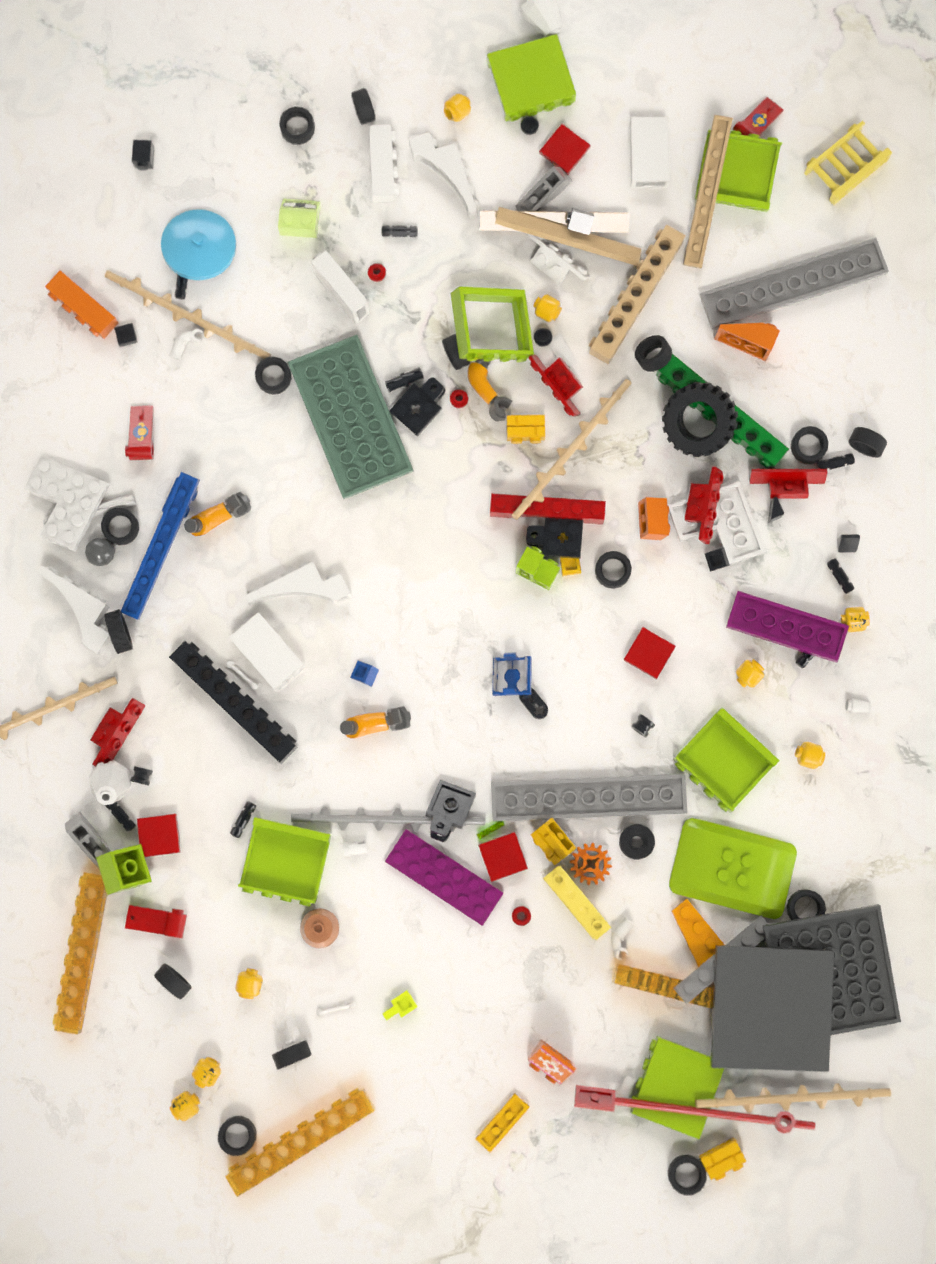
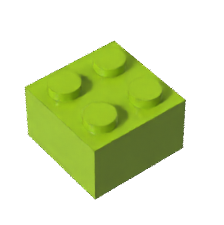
[96,844,152,895]

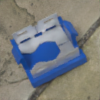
[492,652,532,696]

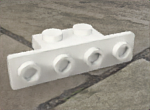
[527,234,590,284]

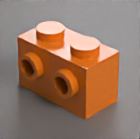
[638,497,670,540]

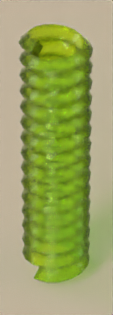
[476,821,505,840]

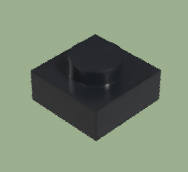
[114,323,138,347]
[704,547,730,572]

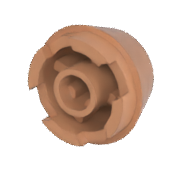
[300,909,339,948]

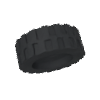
[104,609,133,654]

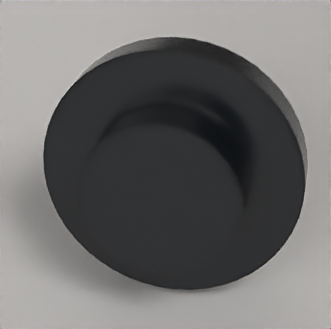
[521,116,539,135]
[534,328,553,347]

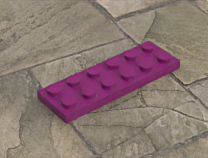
[726,591,849,663]
[384,829,504,926]

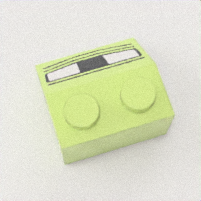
[278,199,320,238]

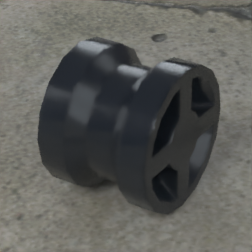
[631,714,655,738]
[130,766,153,786]

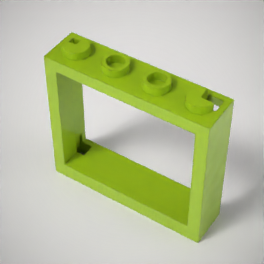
[450,286,534,363]

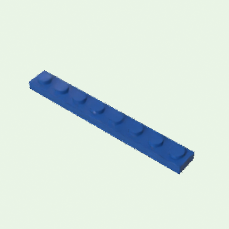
[121,472,200,620]

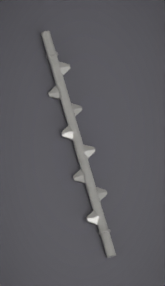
[291,807,485,832]

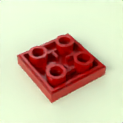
[539,124,591,175]
[623,627,676,680]
[137,814,181,857]
[478,832,528,882]

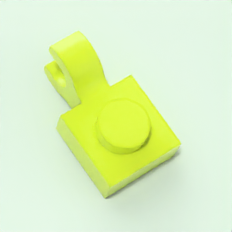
[382,990,418,1021]

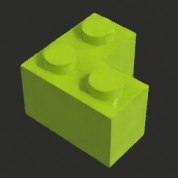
[515,546,560,590]

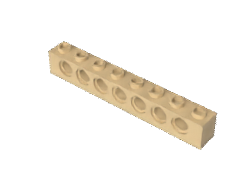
[589,224,686,365]

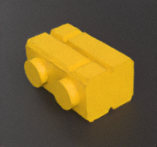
[507,415,545,444]
[530,817,576,865]
[698,1137,747,1181]

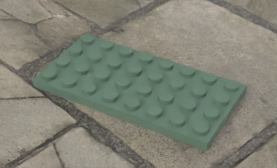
[288,335,414,500]

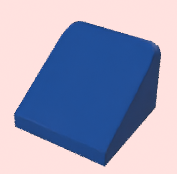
[350,661,379,687]

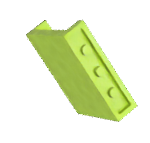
[487,34,576,122]
[694,129,782,212]
[673,707,780,812]
[238,817,332,907]
[629,1036,725,1140]

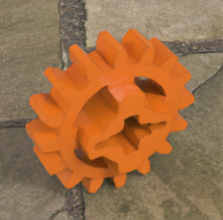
[569,843,612,885]

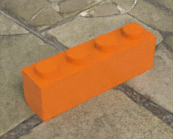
[45,271,119,339]

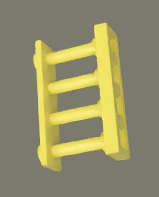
[804,121,892,205]
[543,865,611,940]

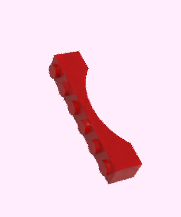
[490,493,606,524]

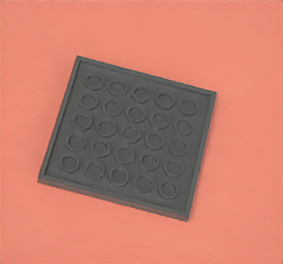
[762,904,901,1035]

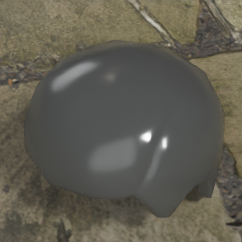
[85,538,115,566]

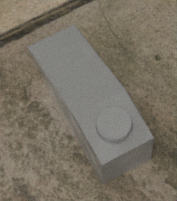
[515,166,572,211]
[65,812,111,870]

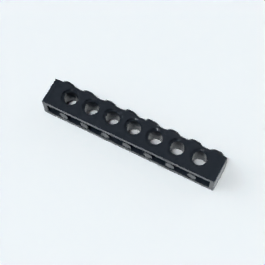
[169,641,298,764]

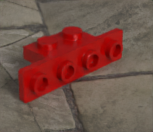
[528,355,583,417]
[684,466,724,544]
[749,468,828,499]
[90,698,145,767]

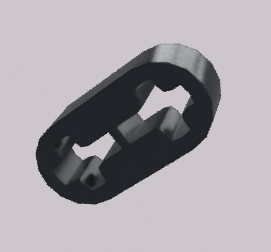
[519,688,548,720]

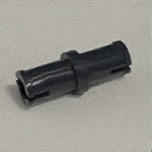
[385,367,424,393]

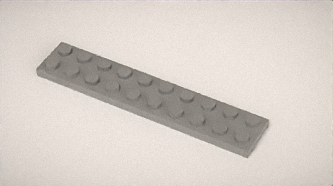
[700,238,889,329]
[491,774,687,821]

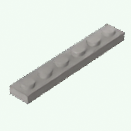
[673,916,768,1004]

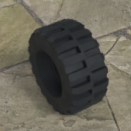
[662,382,738,457]

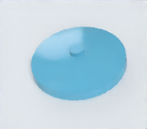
[161,210,236,280]

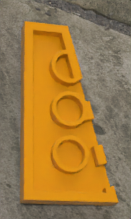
[671,899,725,967]

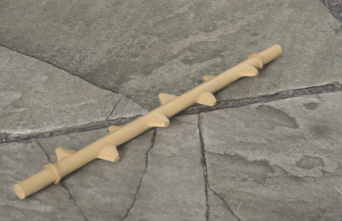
[105,270,271,359]
[511,379,631,520]
[0,676,118,740]
[695,1083,891,1113]

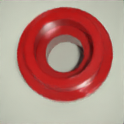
[368,263,386,282]
[450,389,468,408]
[512,906,531,926]

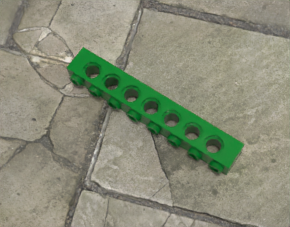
[656,355,789,469]

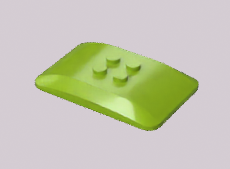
[669,818,797,919]

